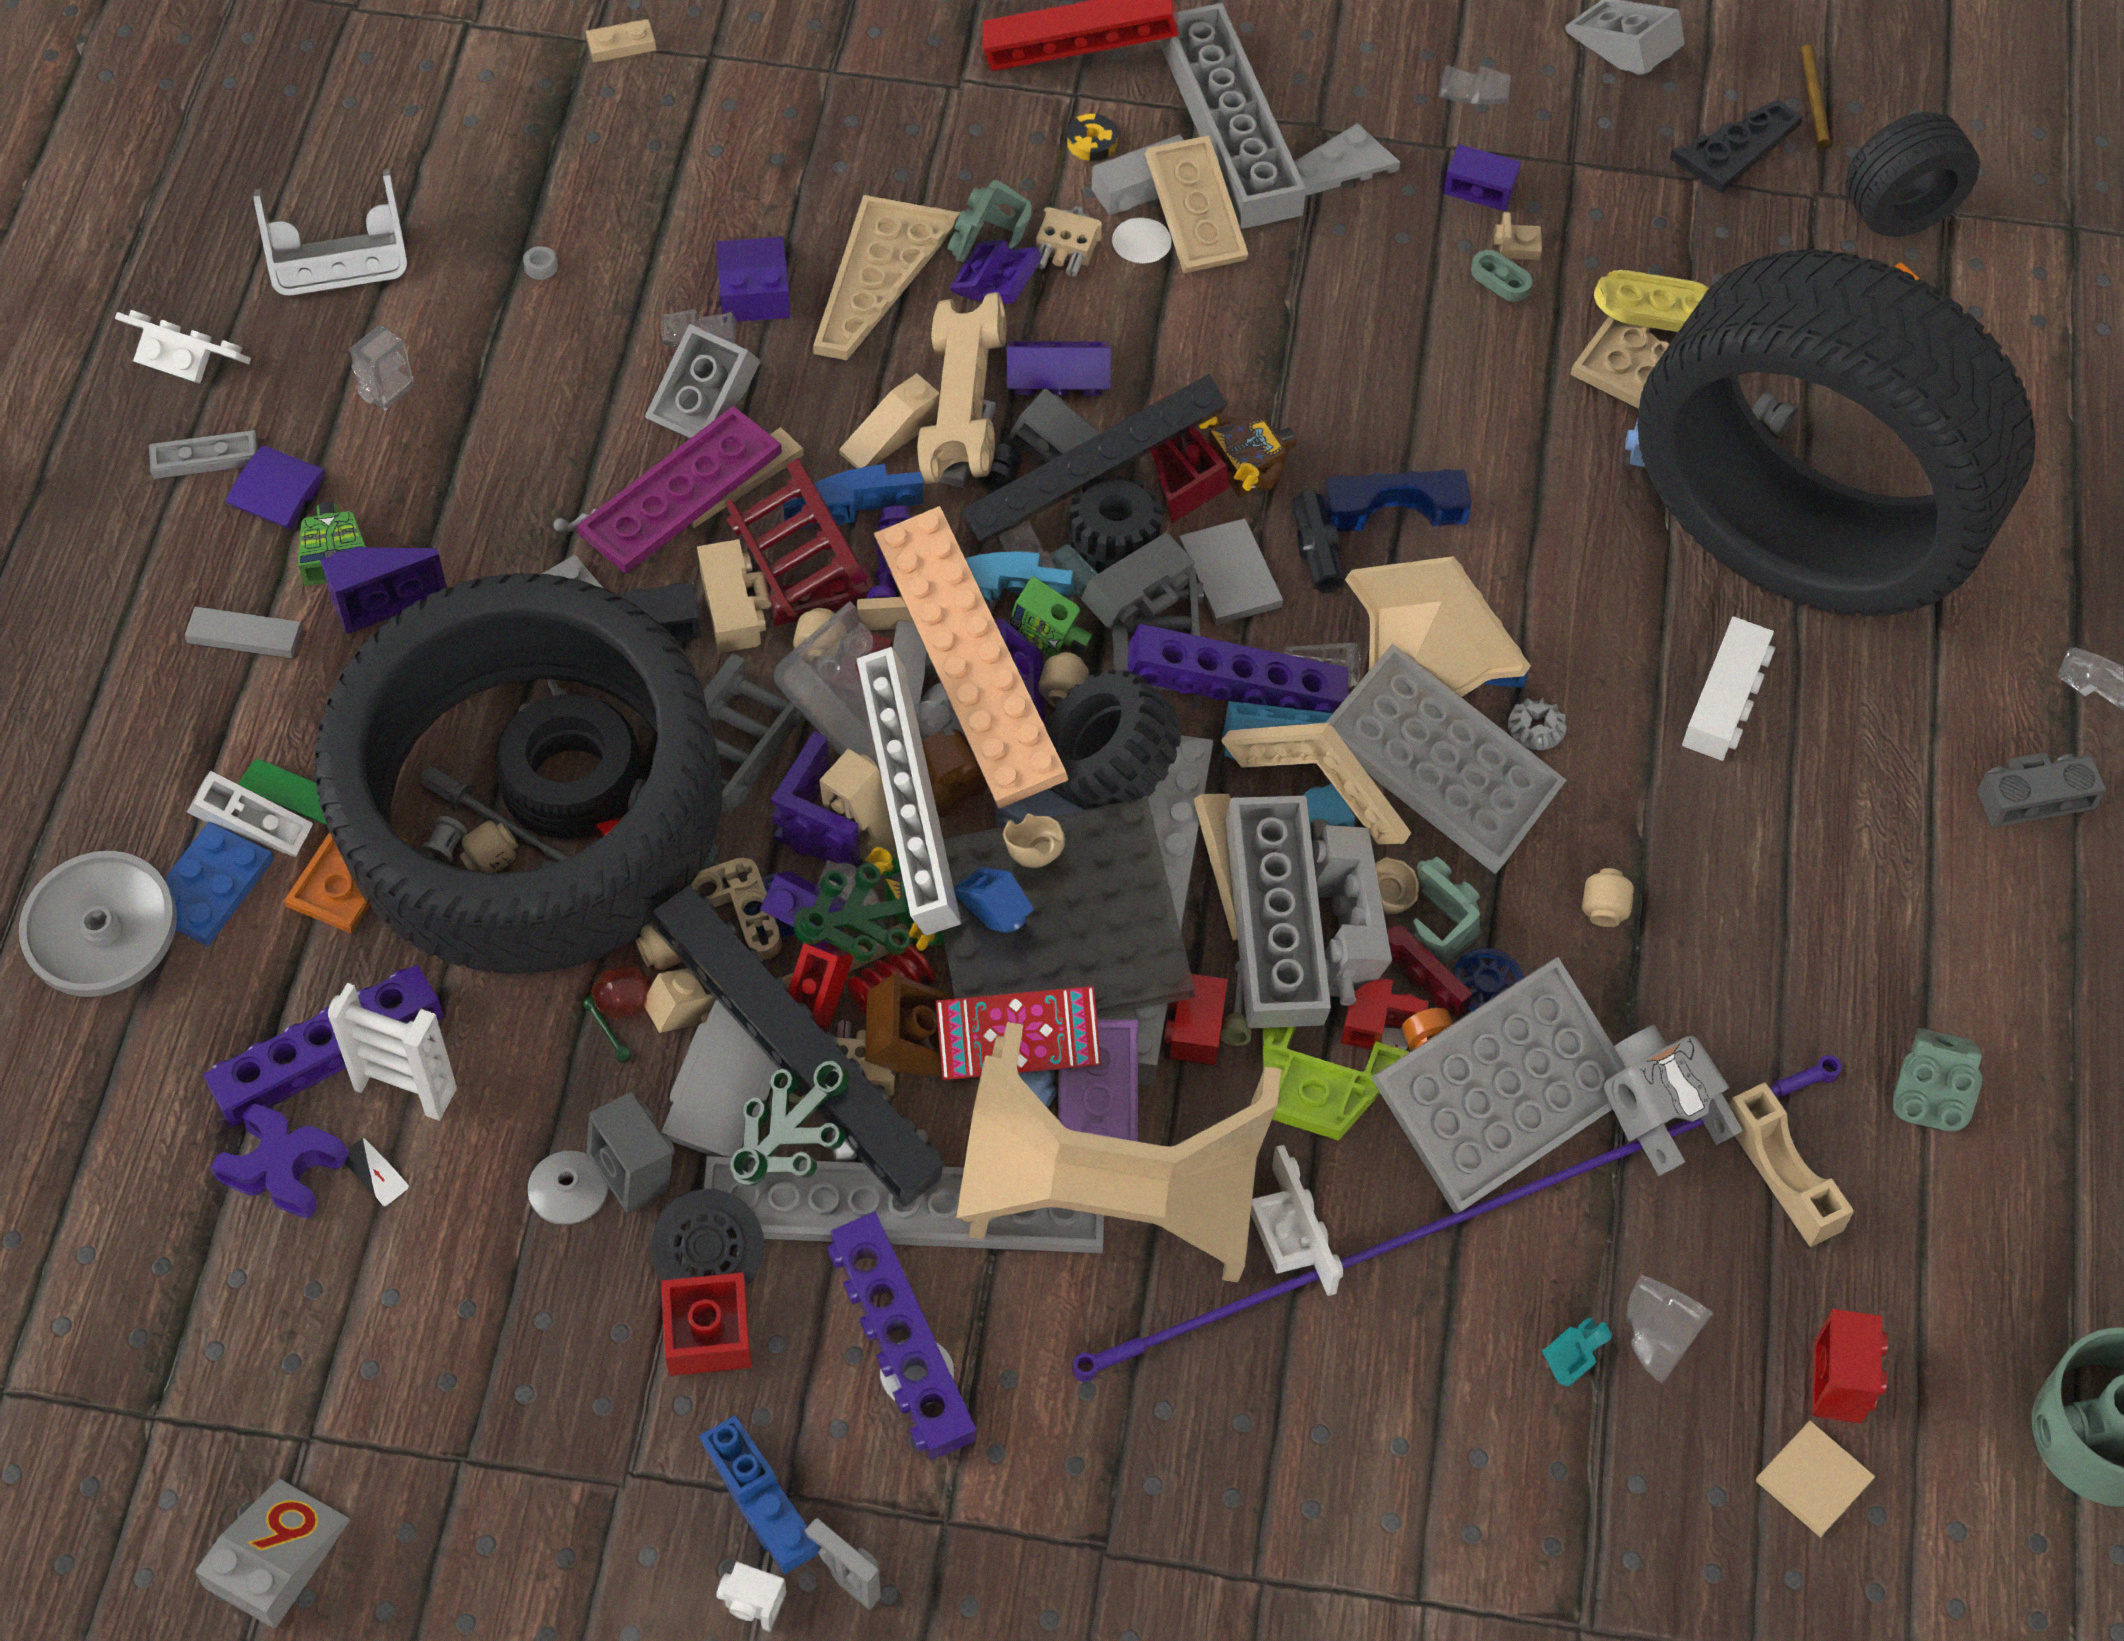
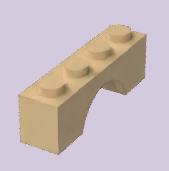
[1729,1082,1854,1247]

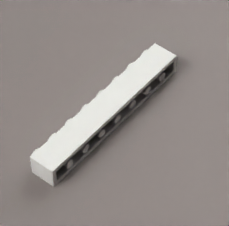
[857,647,962,936]

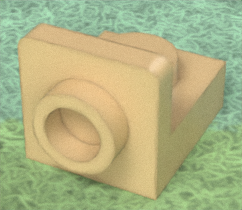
[1494,212,1542,260]

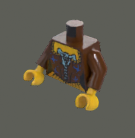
[1199,414,1296,498]

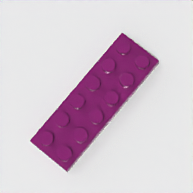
[577,406,782,574]

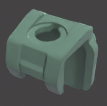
[947,180,1031,263]
[1413,857,1480,963]
[1893,1028,1983,1131]

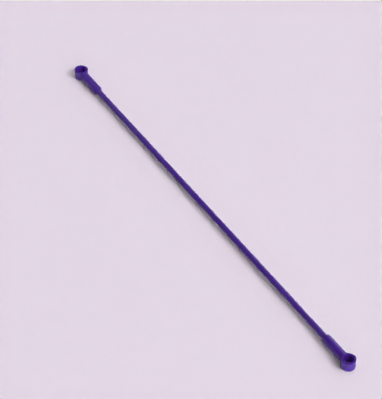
[1073,1055,1842,1382]

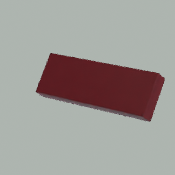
[768,564,875,626]

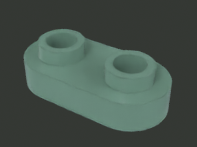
[1471,250,1532,302]

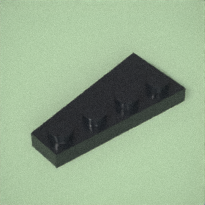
[1670,99,1803,193]

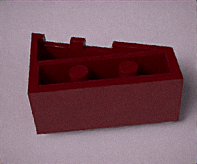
[1143,395,1230,523]

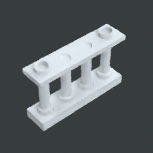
[328,983,457,1121]

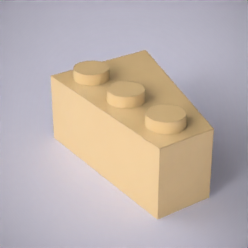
[820,748,899,875]

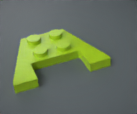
[1262,1026,1409,1141]

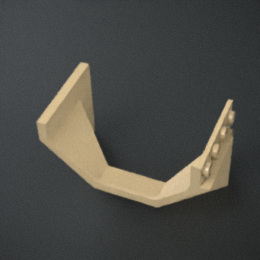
[1221,556,1531,844]
[956,1022,1281,1283]

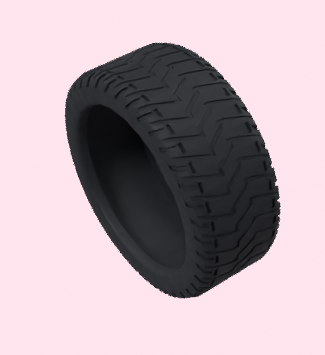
[1637,250,2035,617]
[314,573,723,974]

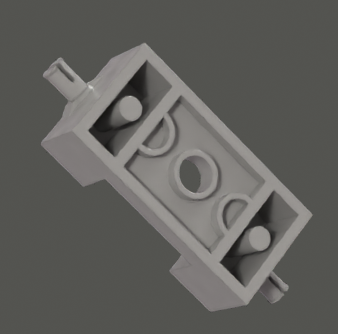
[1310,819,1392,1006]

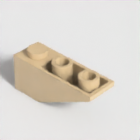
[642,968,716,1033]

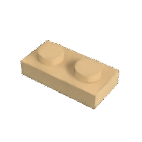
[586,19,656,63]

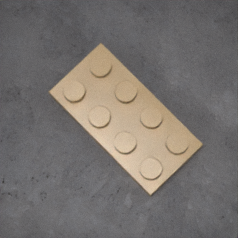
[1145,135,1249,274]

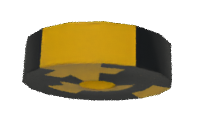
[1067,114,1119,161]

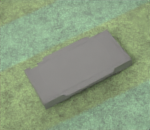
[661,999,779,1157]

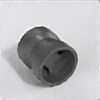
[1752,391,1797,437]

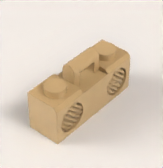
[697,539,772,654]

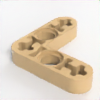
[690,857,783,960]

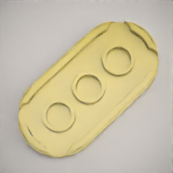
[1594,270,1709,332]

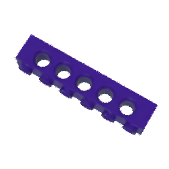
[1128,624,1348,713]
[203,964,444,1128]
[827,1211,976,1461]

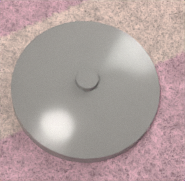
[19,851,177,997]

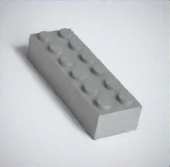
[1225,796,1331,1028]

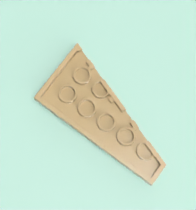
[813,195,960,360]
[1570,316,1670,409]

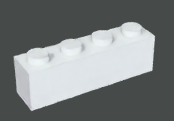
[1682,617,1776,761]

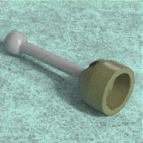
[1220,960,1252,1046]

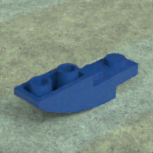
[783,464,924,529]
[699,1415,820,1575]

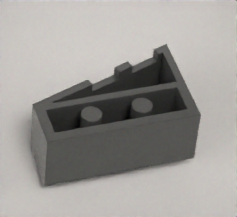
[1003,388,1112,491]

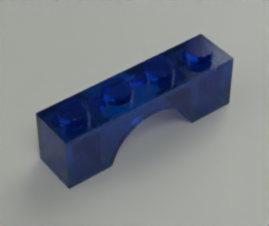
[1323,469,1472,532]

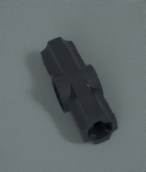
[1292,490,1344,594]

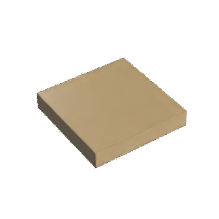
[1756,1421,1875,1538]

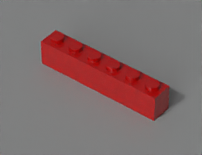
[983,0,1179,71]

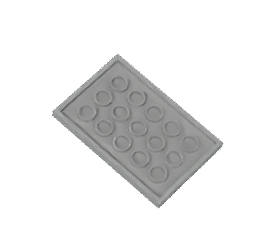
[1326,643,1566,874]
[1371,957,1625,1213]

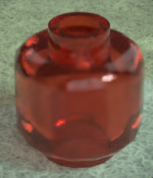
[592,965,652,1019]

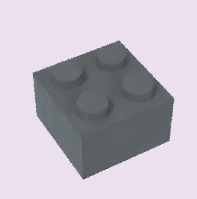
[586,1092,674,1213]

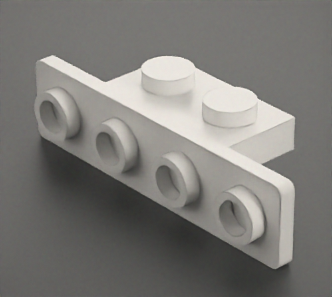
[115,310,251,384]
[1251,1145,1343,1296]

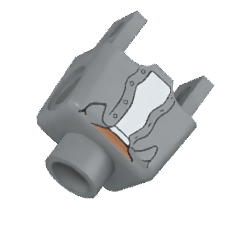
[1604,1024,1743,1176]

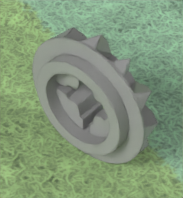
[1508,697,1567,750]

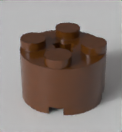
[922,729,988,817]

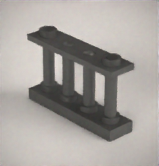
[1110,568,1204,708]
[651,653,810,816]

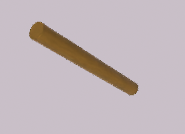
[1801,45,1831,148]

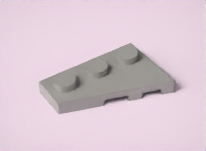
[1294,123,1400,196]

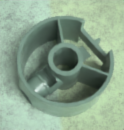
[2032,1327,2124,1507]

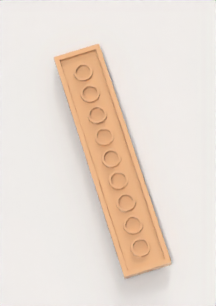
[874,506,1068,809]

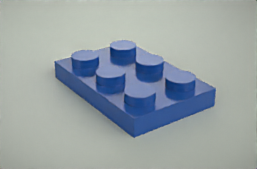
[164,822,274,946]

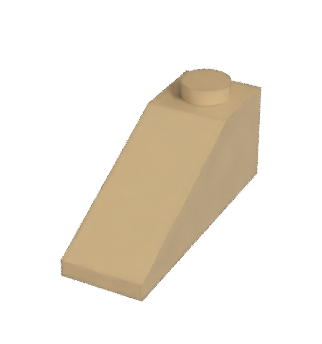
[839,373,940,469]

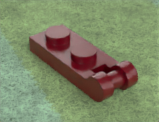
[1387,925,1473,1020]

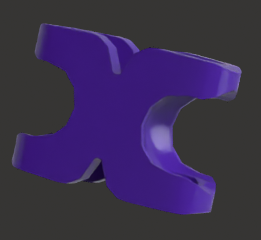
[210,1104,349,1218]

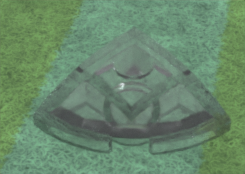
[1626,1275,1713,1384]

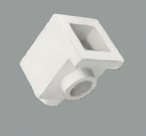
[717,1562,786,1632]

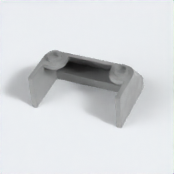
[253,169,407,296]

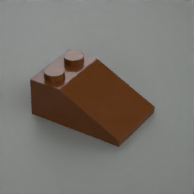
[865,974,980,1080]

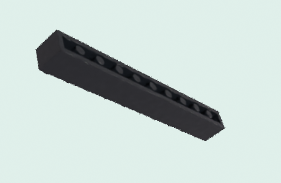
[653,885,944,1208]

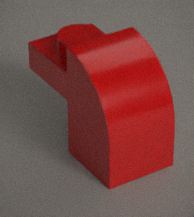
[1341,979,1429,1050]

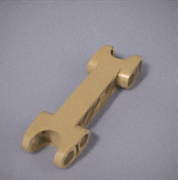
[917,292,1007,484]

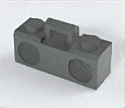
[1081,532,1195,628]
[1977,752,2106,828]

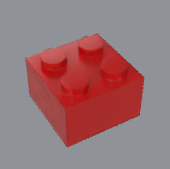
[661,1273,752,1376]
[1812,1309,1888,1424]

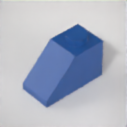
[954,867,1035,933]

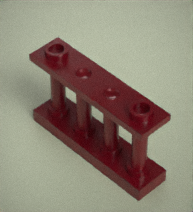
[725,458,868,623]

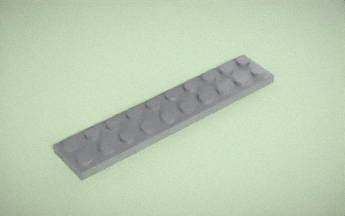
[700,1156,1104,1253]

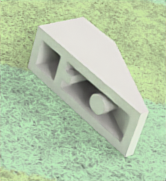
[187,771,313,857]

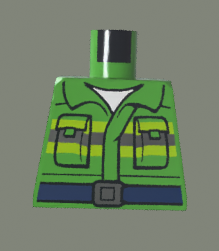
[298,502,365,586]
[1009,576,1093,657]

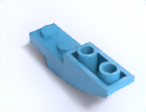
[965,552,1076,604]

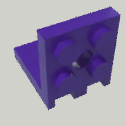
[770,731,860,874]

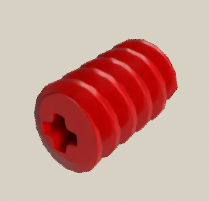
[847,945,936,1017]

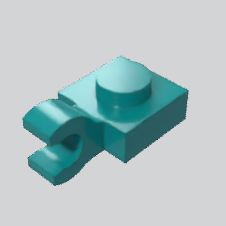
[1542,1318,1612,1387]

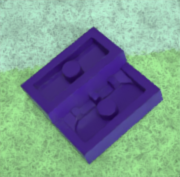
[950,239,1042,304]
[225,445,326,530]

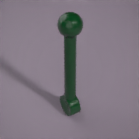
[583,996,631,1063]

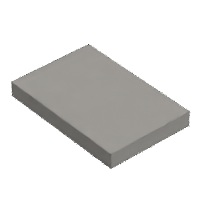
[1179,518,1283,625]

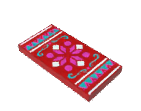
[936,986,1101,1080]

